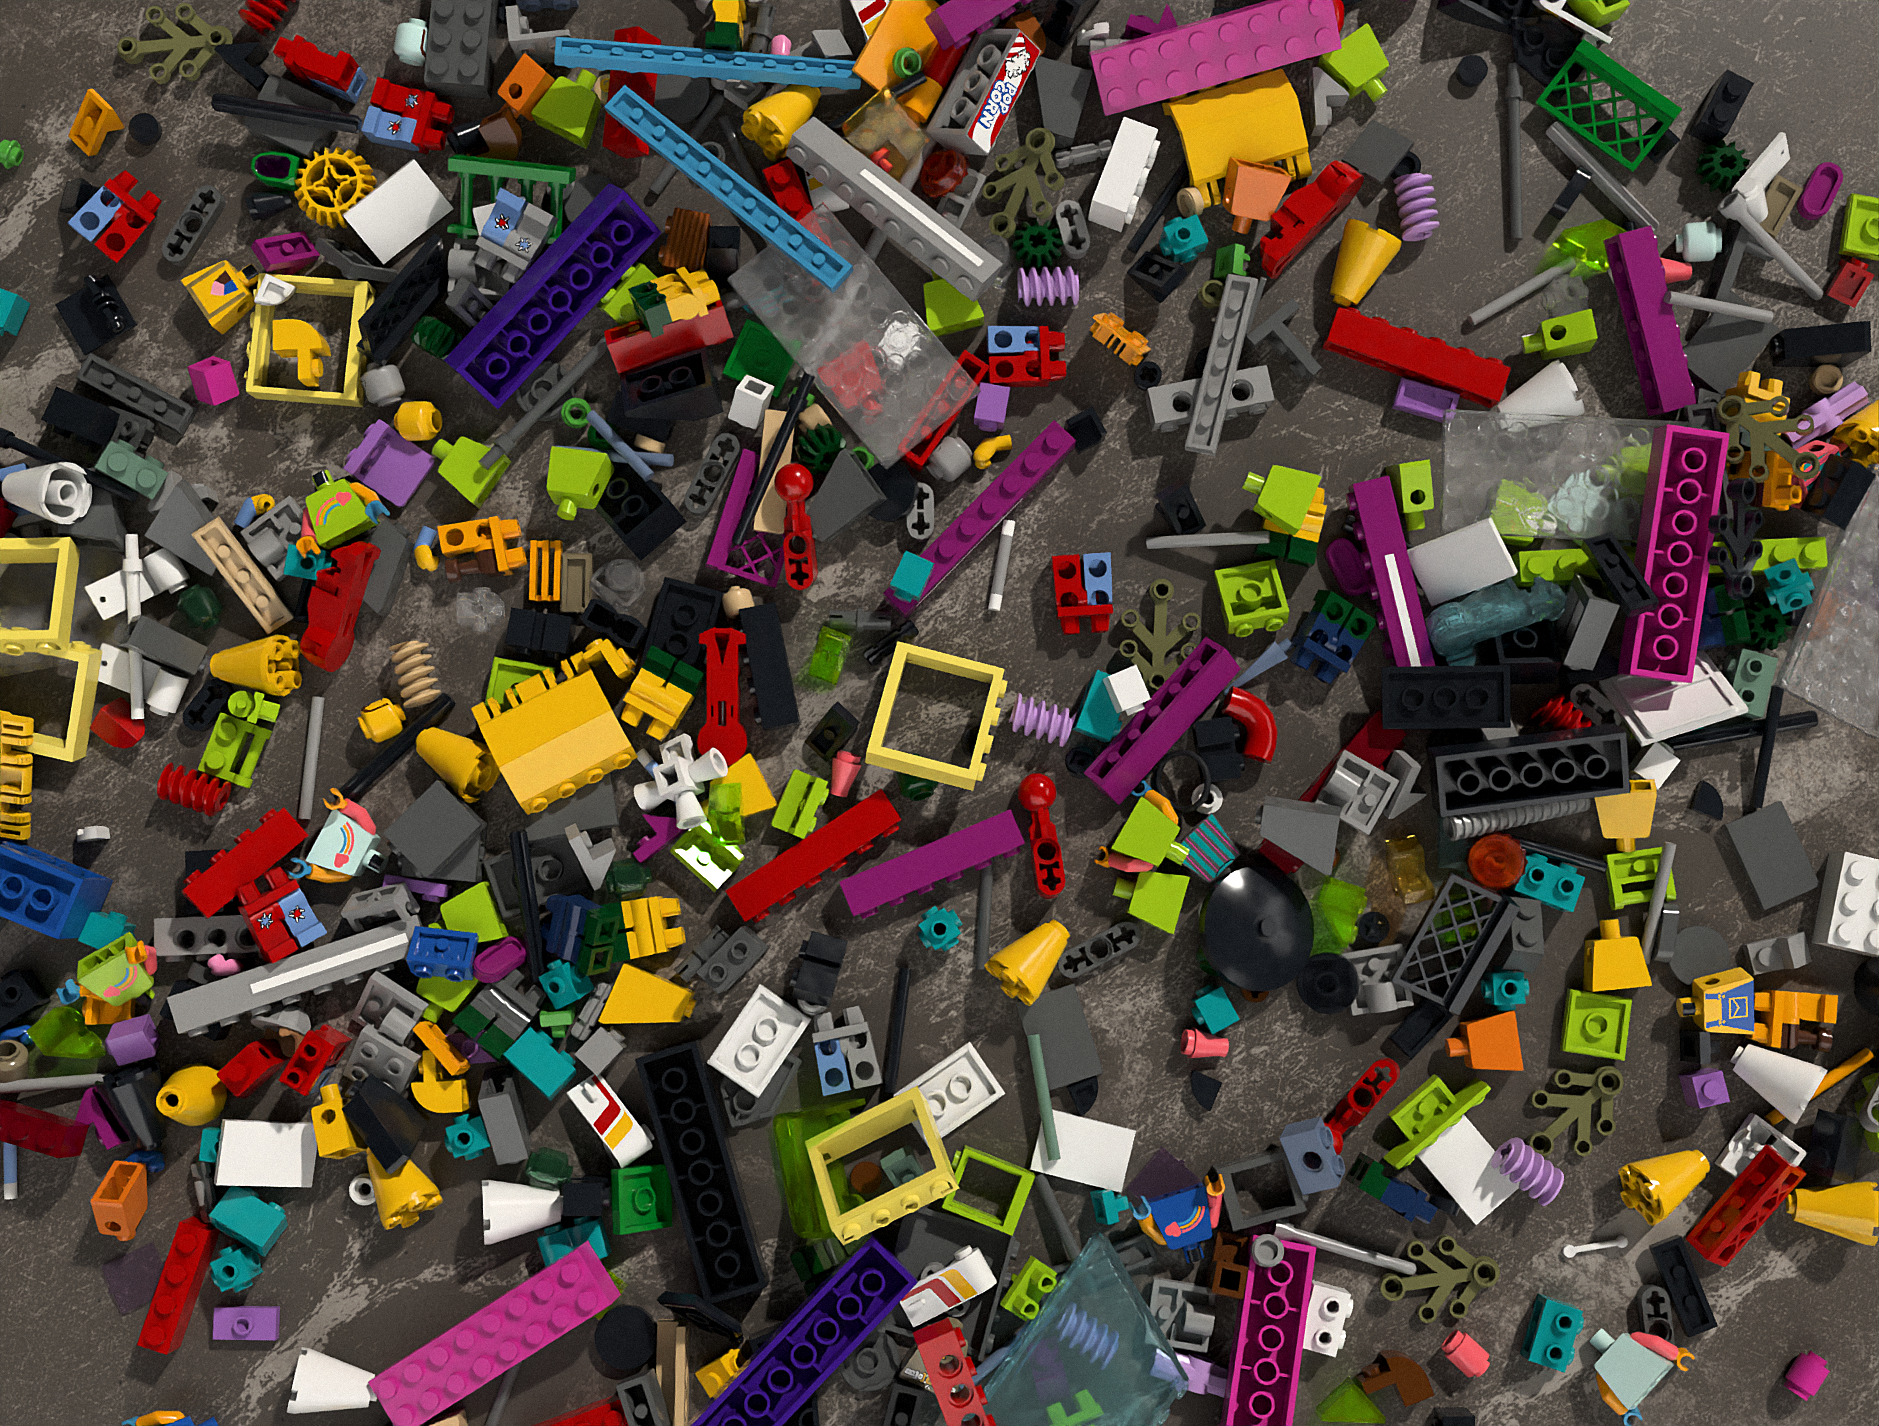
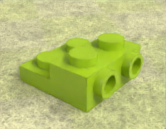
[1214,559,1289,637]

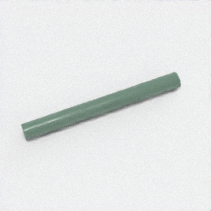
[1027,1034,1061,1161]

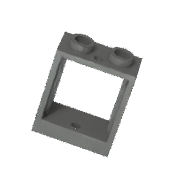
[1554,572,1620,671]
[1212,1146,1308,1231]

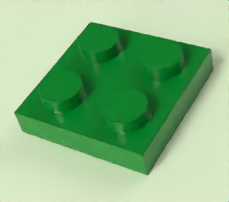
[722,319,803,399]
[611,1162,673,1235]

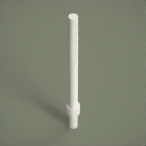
[123,534,144,719]

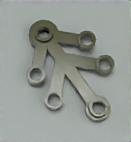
[117,3,234,84]
[982,128,1065,239]
[1716,395,1820,483]
[1119,578,1201,696]
[1526,1066,1624,1157]
[1378,1234,1500,1323]

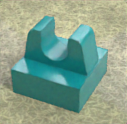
[1090,1188,1129,1225]

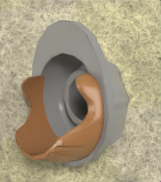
[250,1005,311,1057]

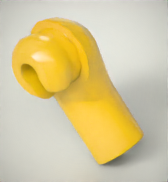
[973,434,1012,469]

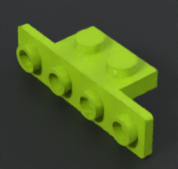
[1383,1074,1491,1171]

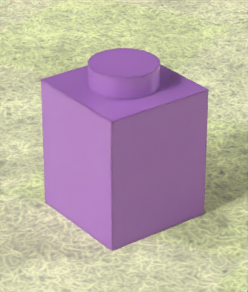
[973,382,1010,432]
[105,1014,161,1066]
[1679,1068,1730,1109]

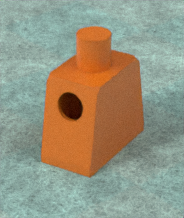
[497,53,556,122]
[1222,157,1292,234]
[1445,1010,1524,1071]
[90,1160,148,1241]

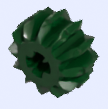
[1695,140,1750,194]
[1012,217,1063,271]
[410,317,464,363]
[794,423,847,476]
[1745,599,1793,652]

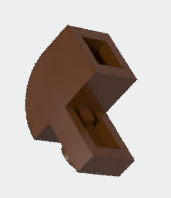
[467,107,522,161]
[1206,1230,1249,1301]
[1355,1350,1435,1407]

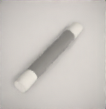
[988,520,1015,611]

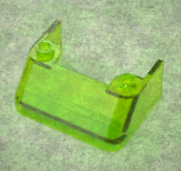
[773,1098,890,1238]

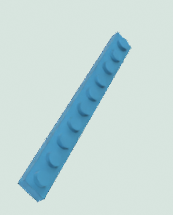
[555,37,861,90]
[604,85,854,293]

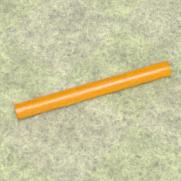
[1764,1047,1874,1127]

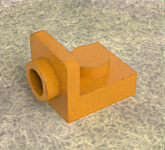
[82,997,136,1025]

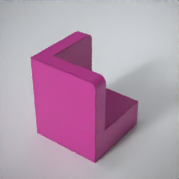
[187,356,239,406]

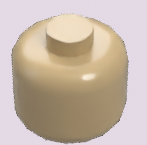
[799,404,832,435]
[722,586,755,619]

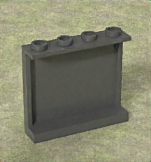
[873,1206,1020,1361]

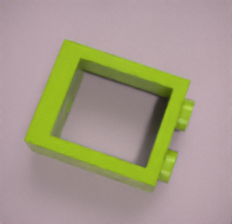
[941,1145,1035,1236]

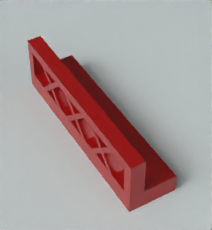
[1685,1144,1807,1267]

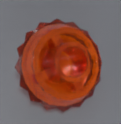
[919,149,970,200]
[1465,831,1528,891]

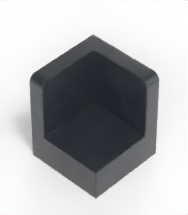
[1064,406,1107,455]

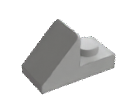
[789,30,853,60]
[1307,67,1349,136]
[147,470,219,516]
[1382,750,1427,819]
[564,823,616,891]
[1742,931,1812,975]

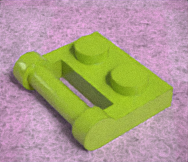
[197,712,273,788]
[1603,846,1676,910]

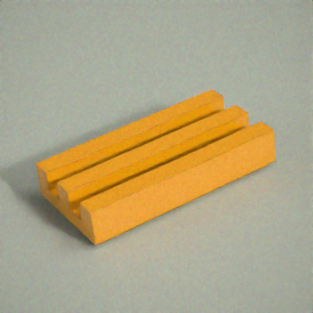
[529,540,563,602]
[412,1021,471,1076]

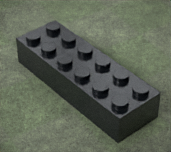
[1427,723,1630,817]

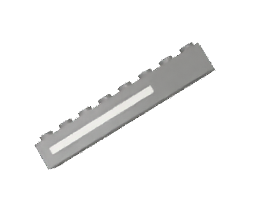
[786,117,1003,302]
[167,914,423,1038]

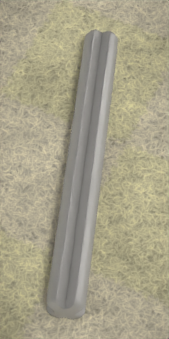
[1546,121,1660,232]

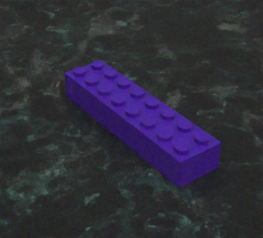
[444,183,662,409]
[688,1232,918,1426]

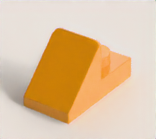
[68,88,125,156]

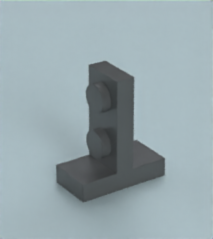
[1243,298,1322,383]

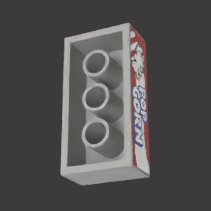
[927,29,1041,156]

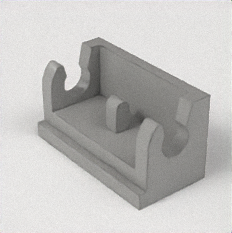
[341,882,420,932]

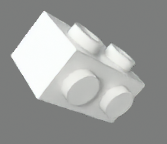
[1303,1280,1353,1357]

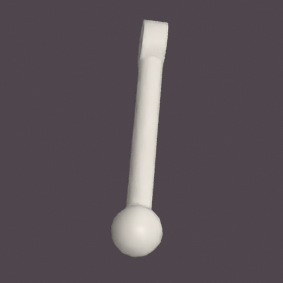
[1562,1235,1628,1258]

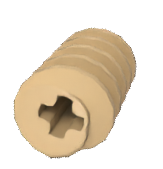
[389,641,441,708]

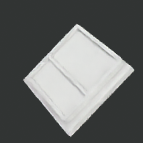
[1599,650,1748,746]

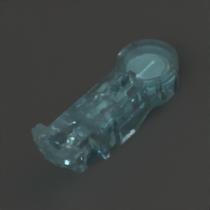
[1426,576,1568,656]

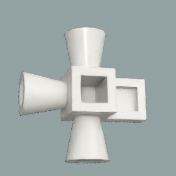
[634,734,728,829]

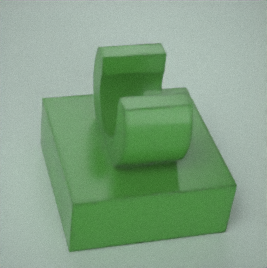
[1214,243,1250,281]
[539,1001,576,1038]

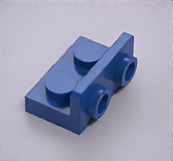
[406,926,479,982]

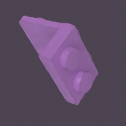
[343,419,435,507]

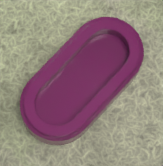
[1797,162,1843,220]
[1325,538,1371,597]
[473,936,527,983]

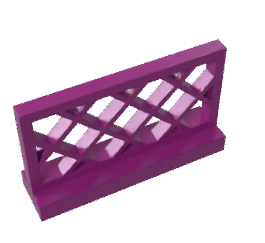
[705,448,812,589]

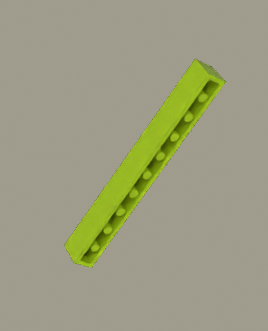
[1510,537,1828,587]

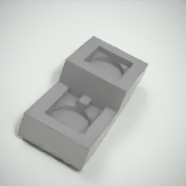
[936,166,987,230]

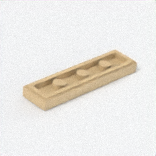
[753,409,794,534]
[191,516,294,634]

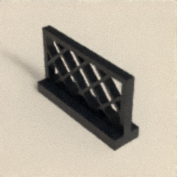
[356,233,449,367]
[1389,871,1520,1015]

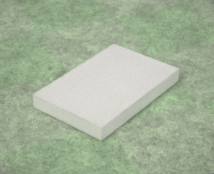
[342,159,454,265]
[1407,517,1518,606]
[707,984,812,1098]
[893,1041,1005,1147]
[1030,1109,1136,1193]
[1416,1114,1520,1225]
[214,1119,317,1187]

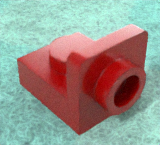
[1825,257,1874,308]

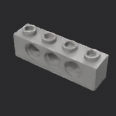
[1145,365,1274,433]
[154,915,263,962]

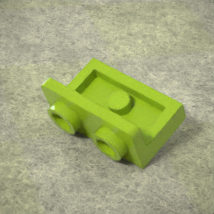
[597,262,657,326]
[770,769,829,839]
[669,821,745,892]

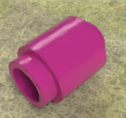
[1783,1351,1830,1401]

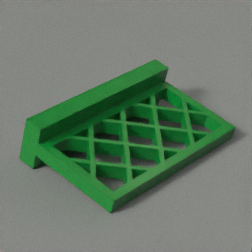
[1535,39,1682,173]

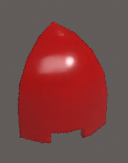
[89,697,146,749]

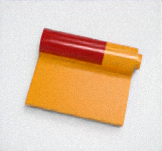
[852,0,976,124]

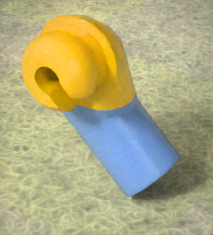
[233,494,275,528]
[413,525,440,571]

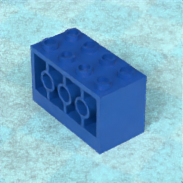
[0,837,113,939]

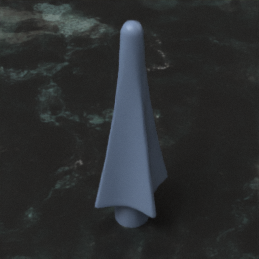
[1223,638,1294,696]

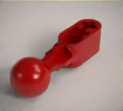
[774,463,818,590]
[1017,773,1065,899]
[1309,1058,1400,1158]

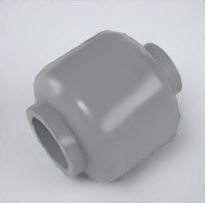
[360,362,405,408]
[927,436,972,482]

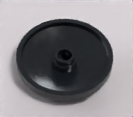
[1199,866,1314,991]

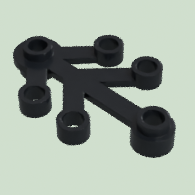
[1708,478,1763,600]

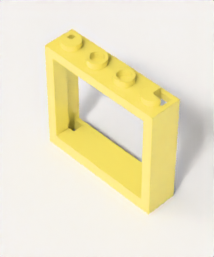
[243,273,376,407]
[0,537,80,656]
[0,623,102,762]
[865,641,1008,791]
[805,1086,959,1246]

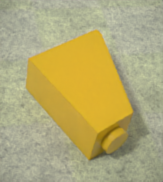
[598,963,697,1024]

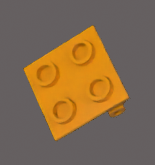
[1089,312,1151,367]

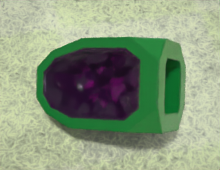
[250,151,306,191]

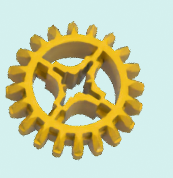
[294,146,377,229]

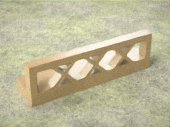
[656,1319,690,1426]

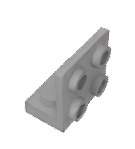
[505,5,572,66]

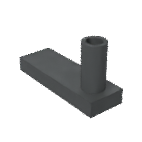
[1703,221,1774,302]
[445,277,494,329]

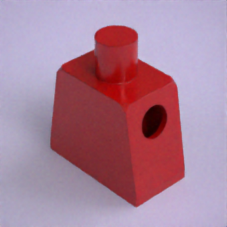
[216,1038,291,1099]

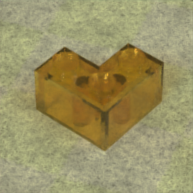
[841,85,930,161]

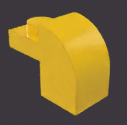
[272,319,331,387]
[411,1049,469,1113]

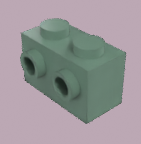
[93,439,169,500]
[1723,648,1778,720]

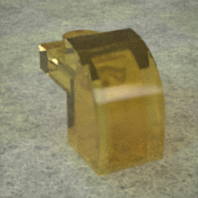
[1385,835,1435,904]

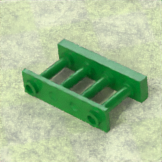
[447,154,576,248]

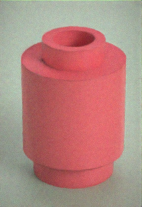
[1441,1329,1490,1378]

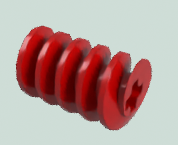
[238,0,296,38]
[1531,692,1592,732]
[157,762,232,817]

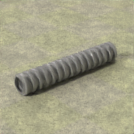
[1443,798,1590,841]

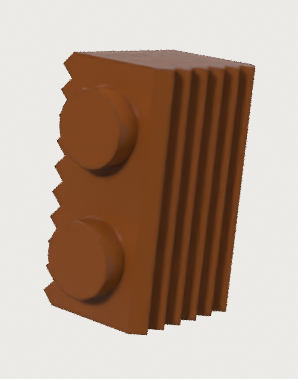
[658,207,713,274]

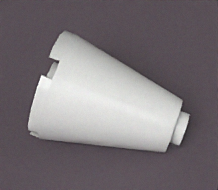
[1493,359,1585,433]
[2,462,92,524]
[1730,1044,1828,1124]
[482,1180,563,1245]
[287,1347,377,1414]

